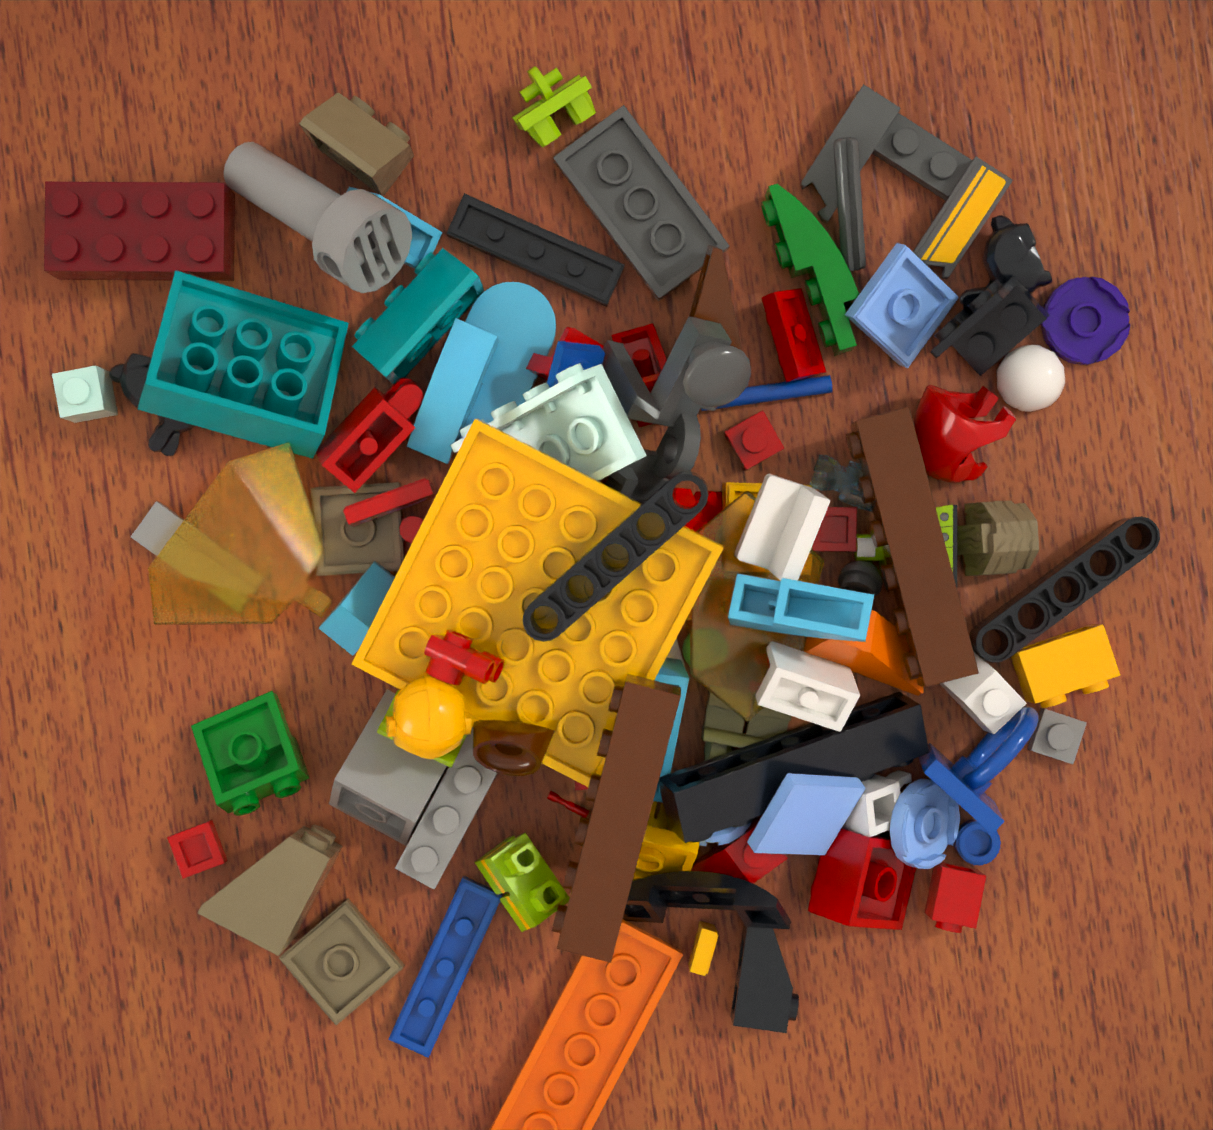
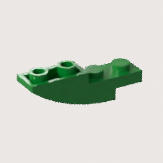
[761,184,859,356]

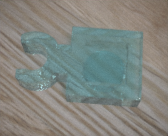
[809,455,873,513]

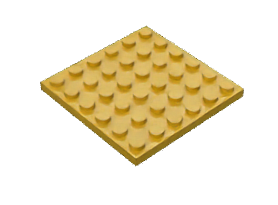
[352,418,724,787]

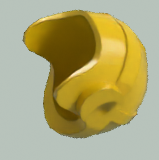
[386,675,472,760]

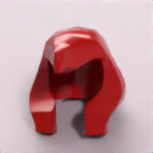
[913,385,1016,483]

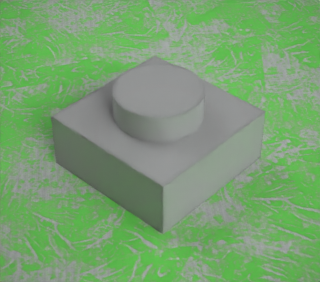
[1028,708,1087,764]

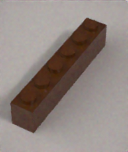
[846,407,979,687]
[552,674,681,963]

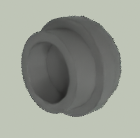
[838,560,883,597]

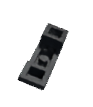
[623,871,791,929]

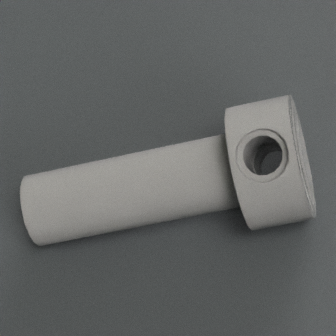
[223,142,412,293]

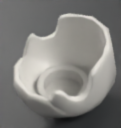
[997,345,1065,412]

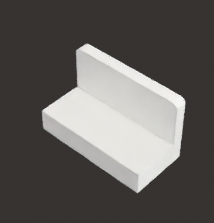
[734,474,831,581]
[755,641,860,732]

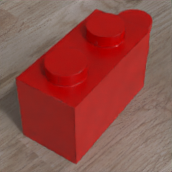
[316,377,423,493]

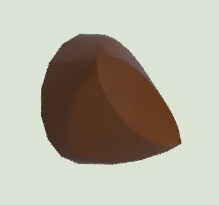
[473,720,555,776]

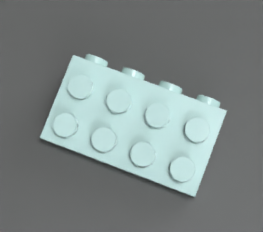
[450,363,647,481]

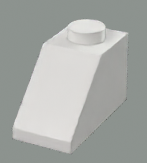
[940,651,1027,734]

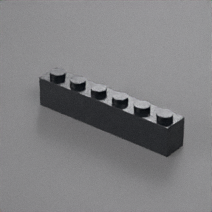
[658,692,929,843]

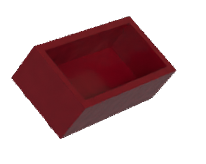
[44,181,235,281]

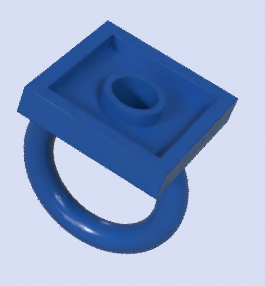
[919,706,1039,834]

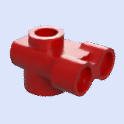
[424,630,504,685]

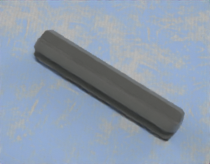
[833,137,866,271]

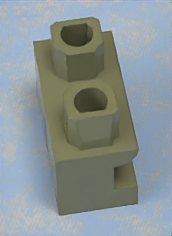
[701,685,792,761]

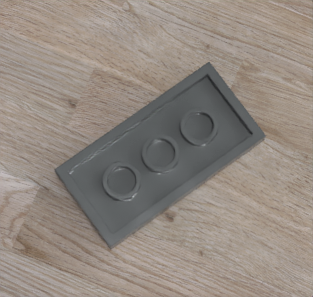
[553,105,730,302]

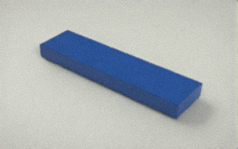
[388,876,503,1058]

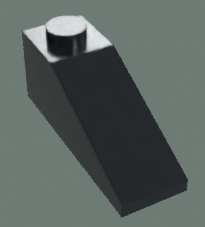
[730,923,799,1033]

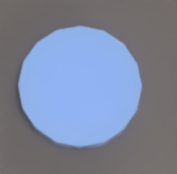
[890,779,960,869]

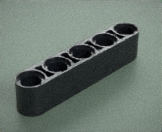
[523,471,708,642]
[969,516,1160,662]

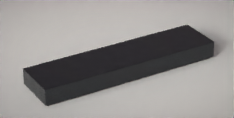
[446,193,625,307]

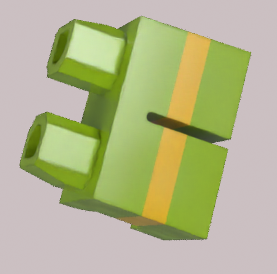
[474,833,569,932]

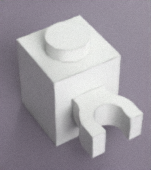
[842,770,912,837]

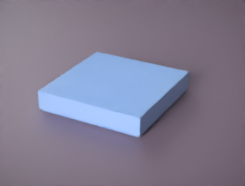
[845,243,959,368]
[747,773,866,855]

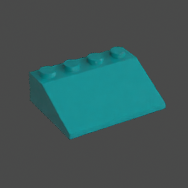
[137,270,349,459]

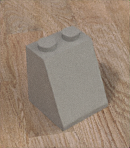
[329,689,448,846]

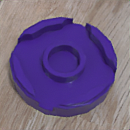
[1040,277,1131,365]

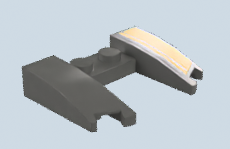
[800,84,1013,279]

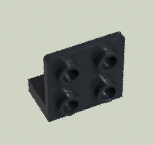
[930,276,1050,376]

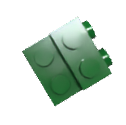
[191,691,310,816]

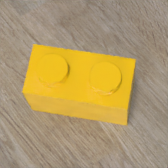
[1011,624,1120,708]

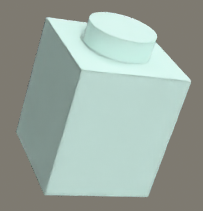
[52,365,118,423]

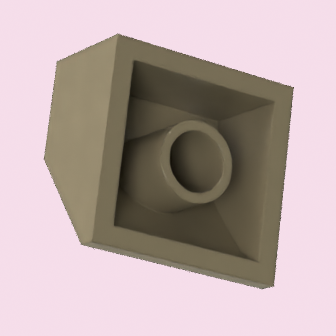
[299,92,414,197]

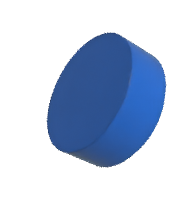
[954,819,1001,865]

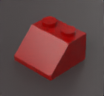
[808,828,916,930]

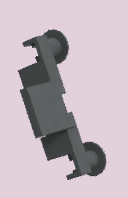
[602,316,751,503]

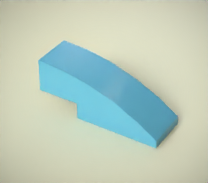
[407,318,499,464]
[728,573,874,642]

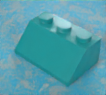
[352,248,485,384]

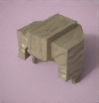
[957,501,1039,576]

